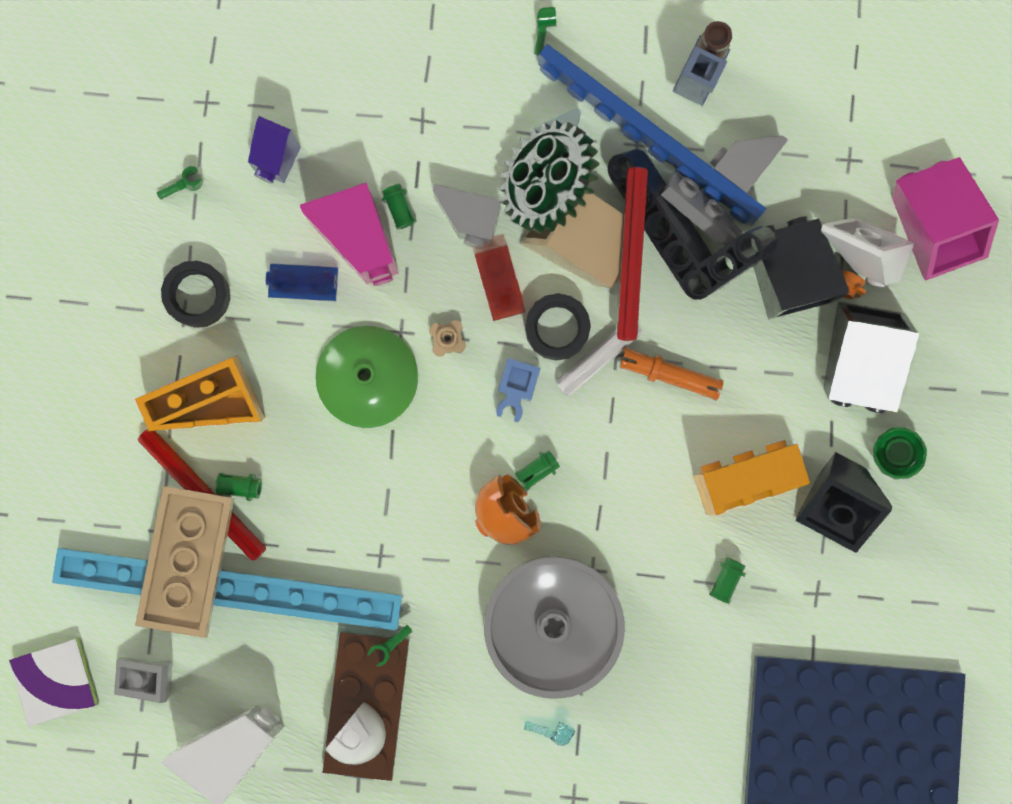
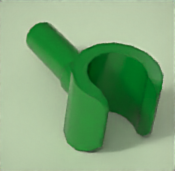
[534,7,556,56]
[157,166,203,200]
[368,625,413,666]

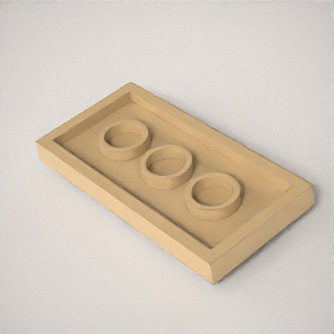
[135,486,235,638]

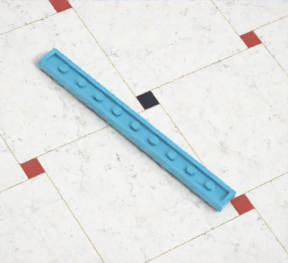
[52,548,403,631]

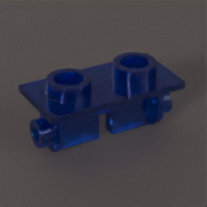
[265,264,338,301]

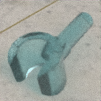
[524,721,575,746]

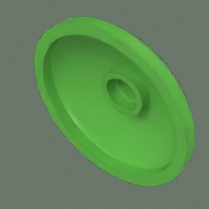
[315,326,418,428]

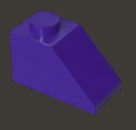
[248,116,301,184]

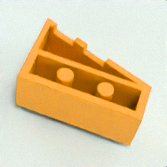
[135,355,265,431]
[693,440,811,516]

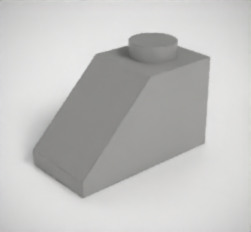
[710,136,788,193]
[433,184,501,249]

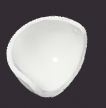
[325,702,386,765]

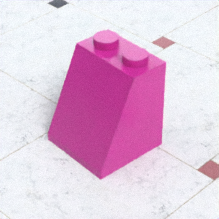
[892,157,999,281]
[300,183,399,286]

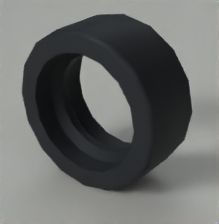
[161,260,231,328]
[525,293,591,361]

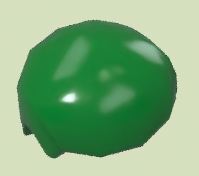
[873,427,927,480]

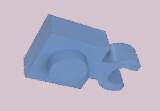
[496,358,541,423]

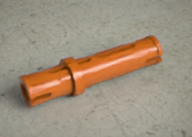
[619,347,724,401]

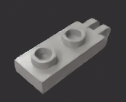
[661,171,742,245]

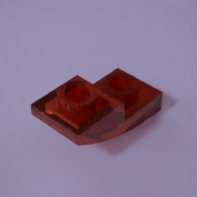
[474,245,526,321]

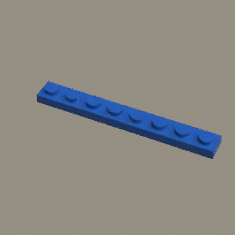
[538,44,767,226]

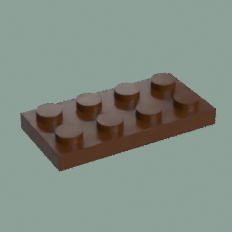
[322,631,410,781]

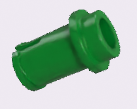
[381,184,417,230]
[515,450,561,491]
[216,473,262,501]
[709,557,746,604]

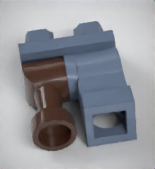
[672,21,732,106]

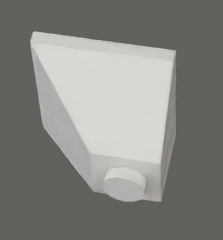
[821,217,915,287]

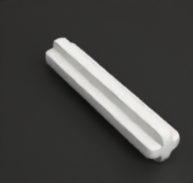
[556,325,642,396]

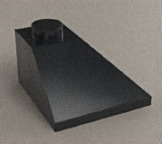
[795,452,893,553]

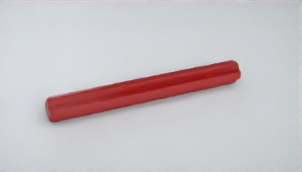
[617,167,648,341]
[138,429,266,561]

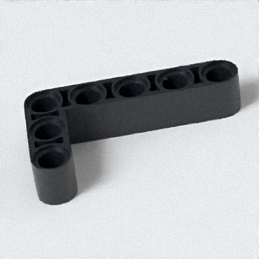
[607,149,777,300]

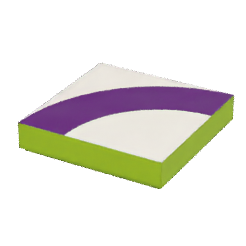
[9,638,99,727]

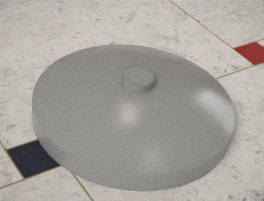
[484,556,625,699]

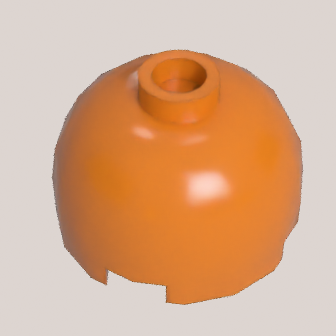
[475,474,541,545]

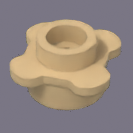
[429,320,466,357]

